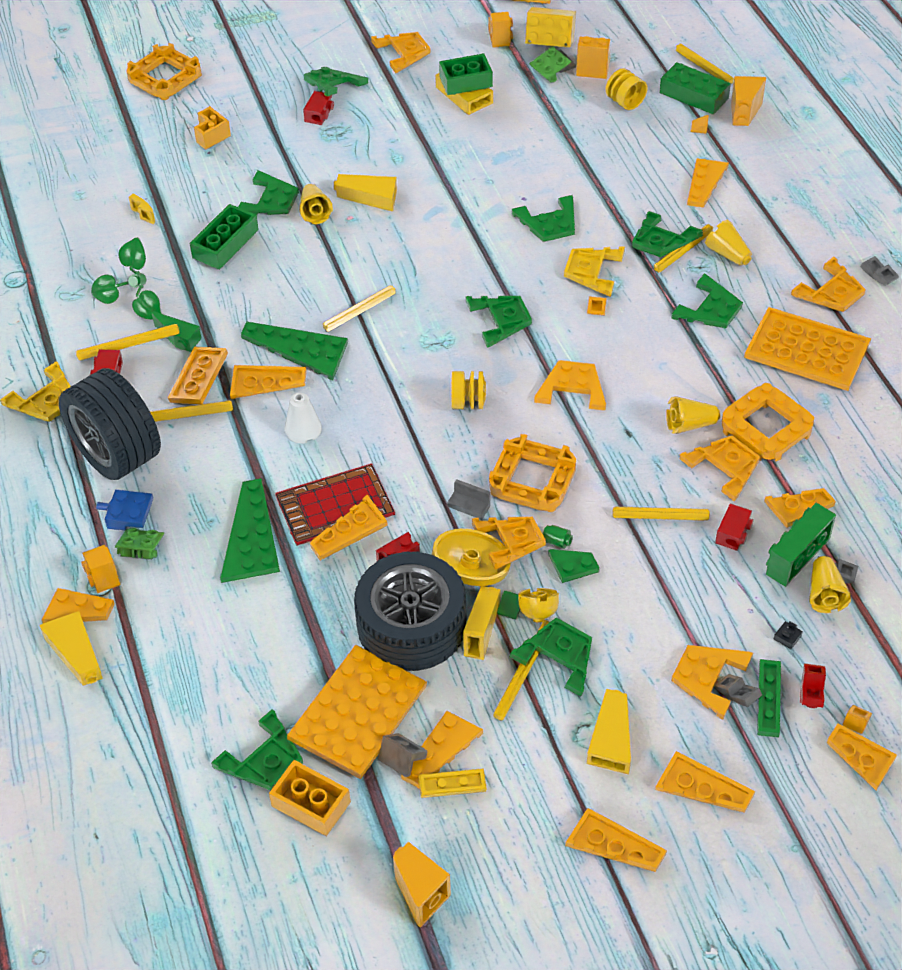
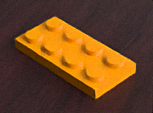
[168,347,228,405]

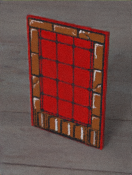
[275,463,395,546]

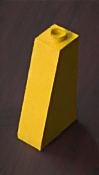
[435,73,493,115]
[334,174,397,211]
[463,586,501,660]
[40,611,103,686]
[586,689,631,775]

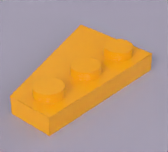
[764,488,836,528]
[42,588,115,623]
[827,723,897,791]

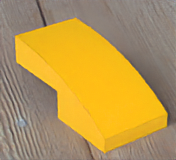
[129,193,155,224]

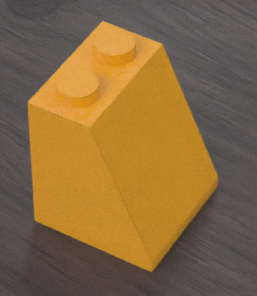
[576,36,610,79]
[731,76,766,126]
[393,842,451,928]

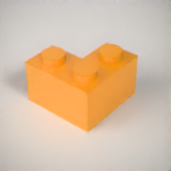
[488,12,513,47]
[194,106,231,150]
[81,545,120,593]

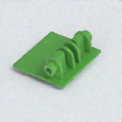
[529,46,571,82]
[115,528,164,560]

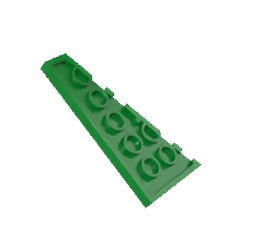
[241,321,348,381]
[220,478,280,583]

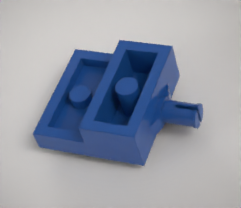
[96,489,154,531]

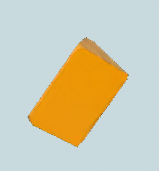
[691,115,709,134]
[587,296,607,316]
[843,705,872,734]

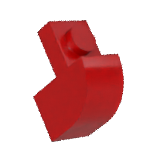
[800,663,826,708]

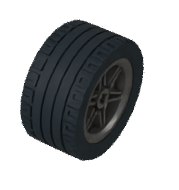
[59,368,161,480]
[354,552,467,671]

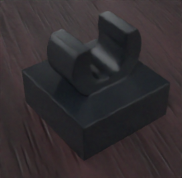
[774,621,803,649]

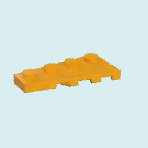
[687,158,729,208]
[230,365,307,399]
[310,495,388,561]
[401,711,483,789]
[655,751,755,813]
[565,808,667,872]

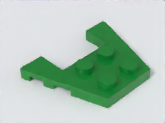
[304,67,369,96]
[238,170,299,215]
[512,195,575,242]
[632,211,703,257]
[671,273,743,328]
[466,296,532,348]
[509,617,592,697]
[211,709,303,791]

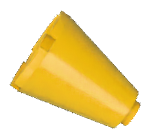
[299,184,333,224]
[705,219,752,266]
[666,396,720,434]
[809,556,851,613]

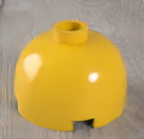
[518,588,559,622]

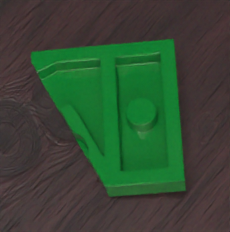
[548,549,600,583]

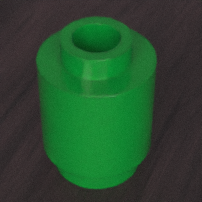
[543,525,573,549]

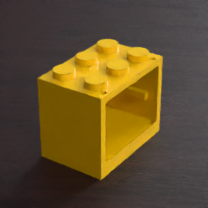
[525,7,576,47]

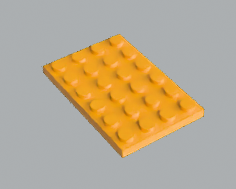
[744,307,871,391]
[287,645,427,779]

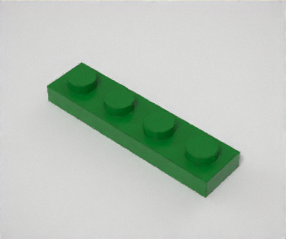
[757,659,781,738]

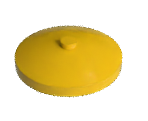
[432,528,511,586]

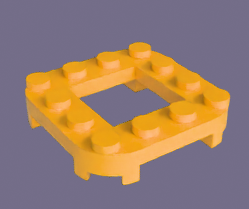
[126,43,202,100]
[722,383,814,462]
[489,434,576,512]

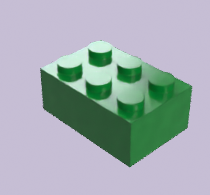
[439,53,493,95]

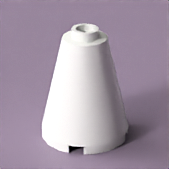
[285,393,322,444]

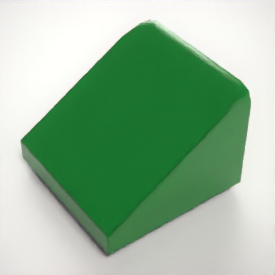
[497,591,520,620]

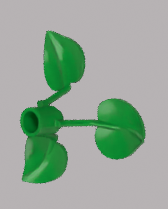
[91,237,162,319]

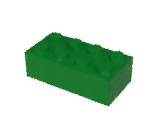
[659,62,731,115]
[189,204,259,270]
[766,502,836,587]

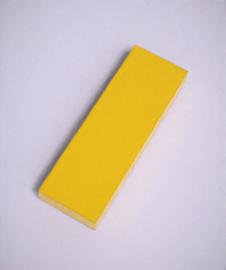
[418,768,487,798]

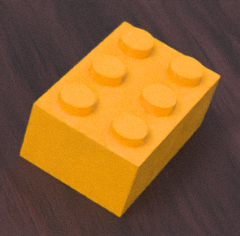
[269,760,351,837]

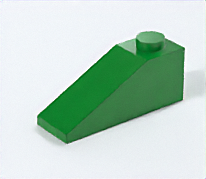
[152,311,202,352]

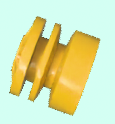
[605,68,648,110]
[451,371,486,409]

